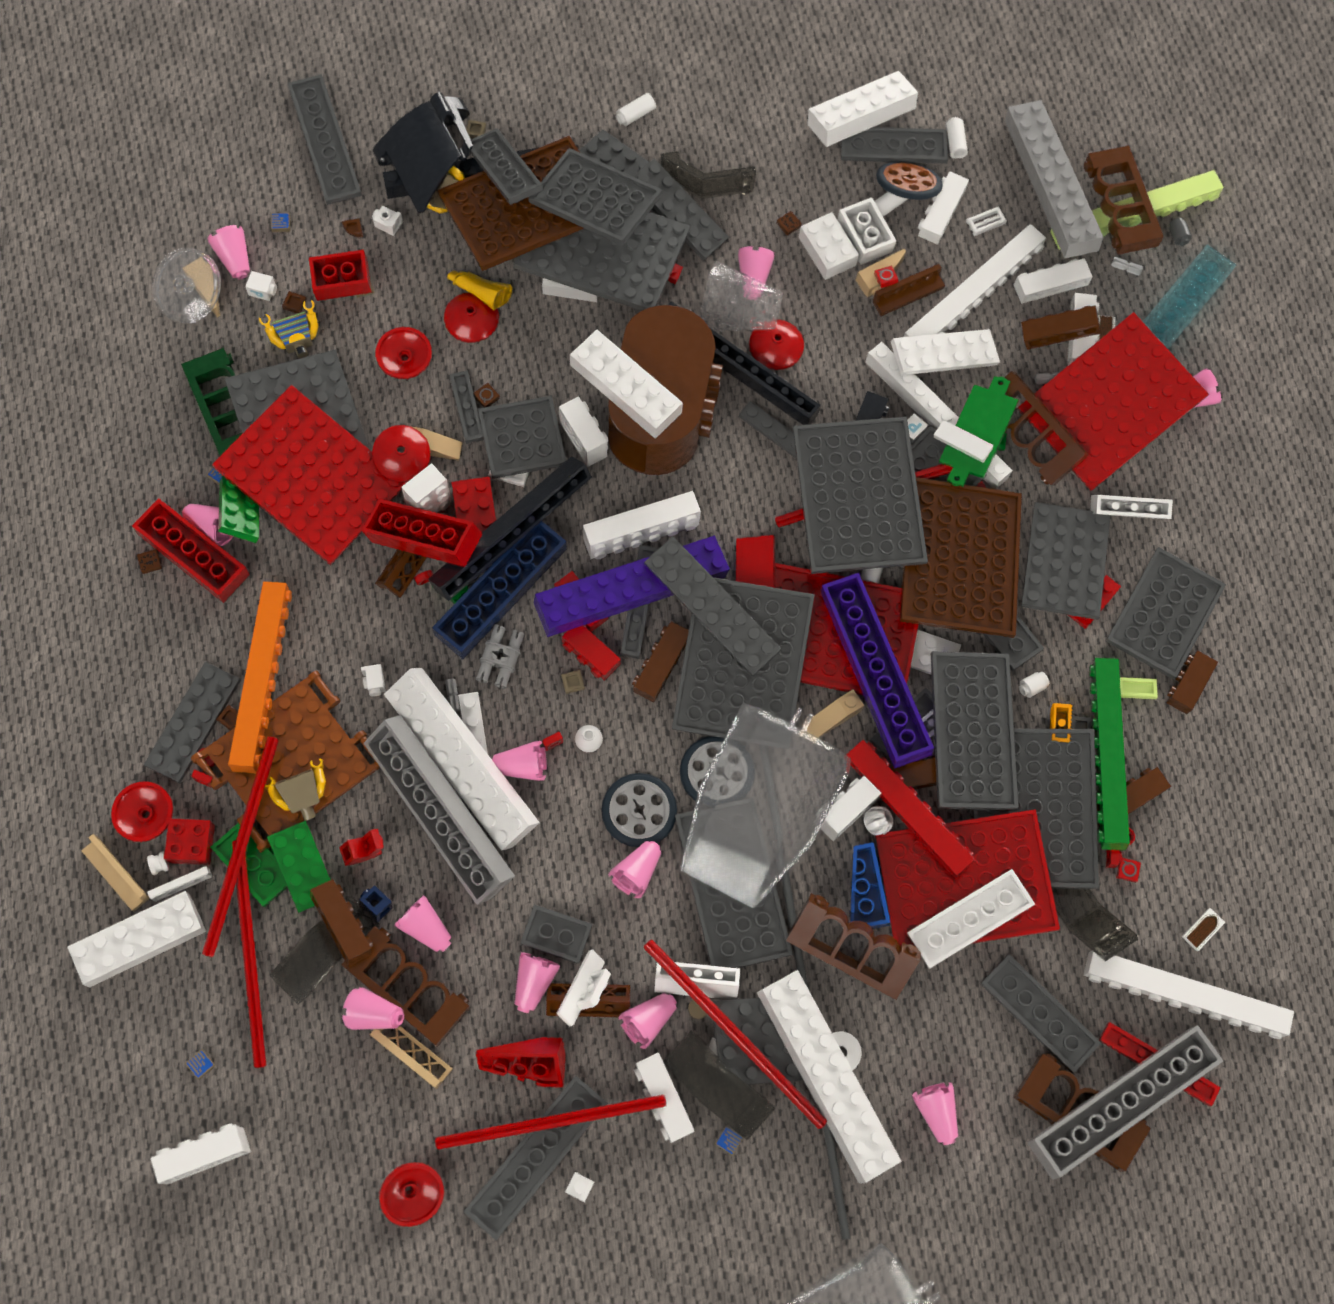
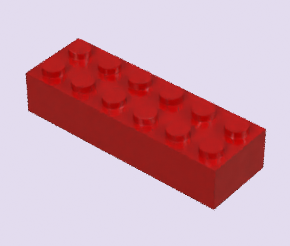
[132,498,250,603]
[361,499,482,567]

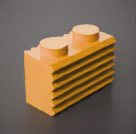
[1050,703,1073,743]

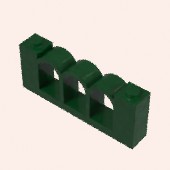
[181,348,242,456]

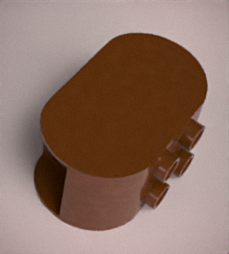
[608,305,723,475]

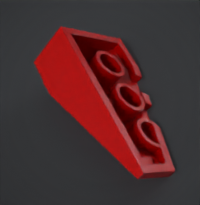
[476,1037,566,1087]

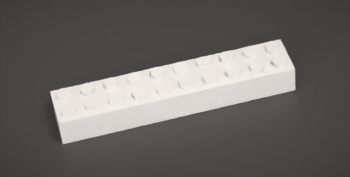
[384,668,540,851]
[756,970,902,1183]

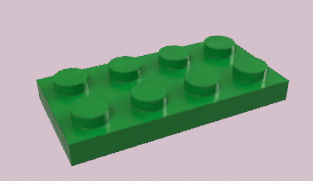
[218,475,259,543]
[267,821,330,913]
[210,823,287,908]

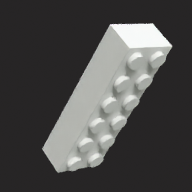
[808,71,918,147]
[570,330,683,439]
[583,491,701,559]
[68,891,206,988]

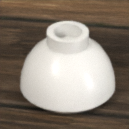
[575,725,603,752]

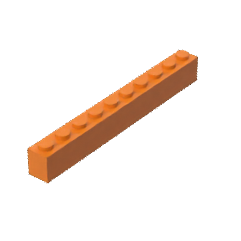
[228,581,292,773]

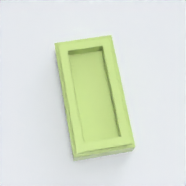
[1120,677,1158,699]

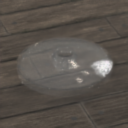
[152,248,221,323]

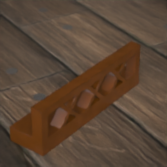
[872,264,945,316]
[375,549,427,598]
[546,983,630,1017]

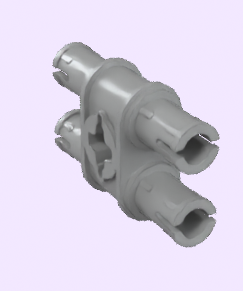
[476,624,525,689]

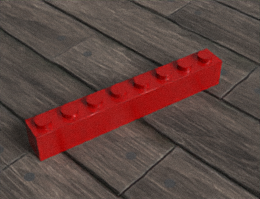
[845,740,975,878]

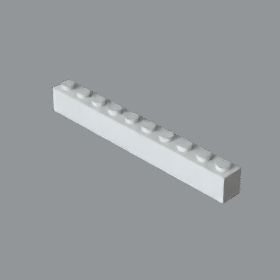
[904,224,1046,337]
[865,342,1013,489]
[1084,949,1294,1039]

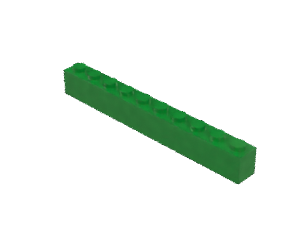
[1089,658,1130,850]

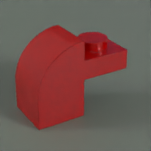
[339,829,384,866]

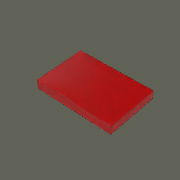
[736,535,775,588]

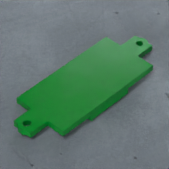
[939,376,1019,487]

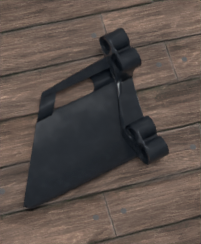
[373,92,473,213]

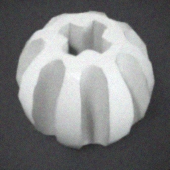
[864,806,894,835]

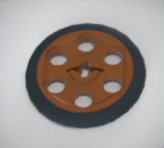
[876,161,943,200]

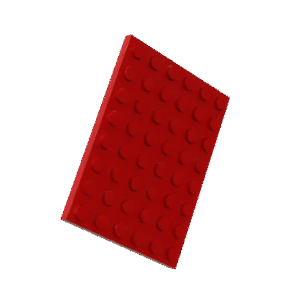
[1017,312,1209,491]
[212,385,408,566]
[775,563,919,696]
[875,809,1060,946]

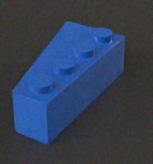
[850,842,891,929]

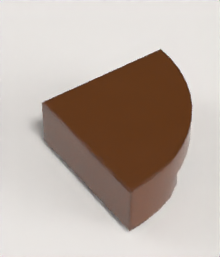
[342,218,363,237]

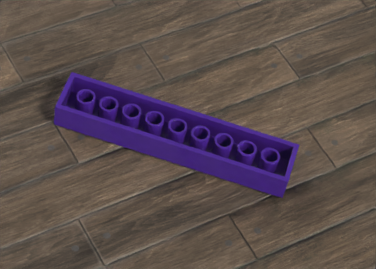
[533,535,730,637]
[821,573,934,769]

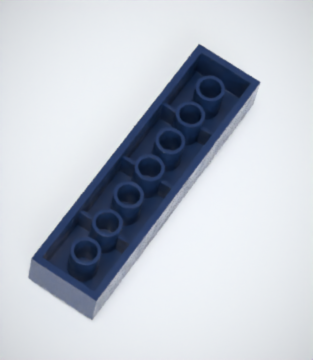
[432,521,567,659]

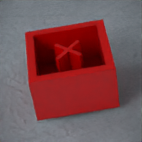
[164,818,215,865]

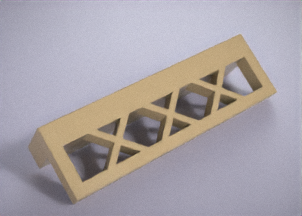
[81,834,150,912]
[370,1026,453,1089]

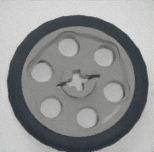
[680,736,755,807]
[601,773,677,847]

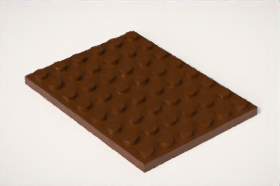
[437,136,584,271]
[900,478,1022,638]

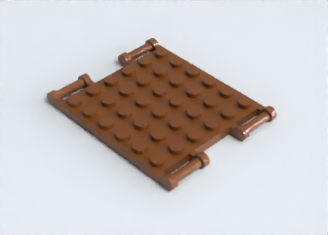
[191,670,380,852]

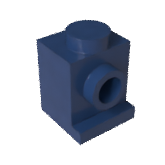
[359,885,393,922]

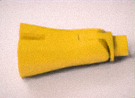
[447,270,512,310]

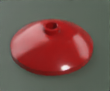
[444,292,499,343]
[749,319,804,370]
[375,327,432,379]
[372,425,430,482]
[111,781,173,842]
[379,1162,444,1227]

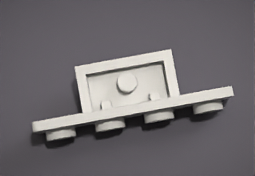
[557,950,611,1026]

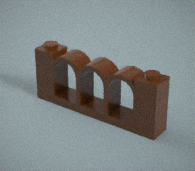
[1084,145,1164,255]
[998,371,1089,485]
[786,893,921,1000]
[341,926,470,1047]
[1013,1054,1151,1172]

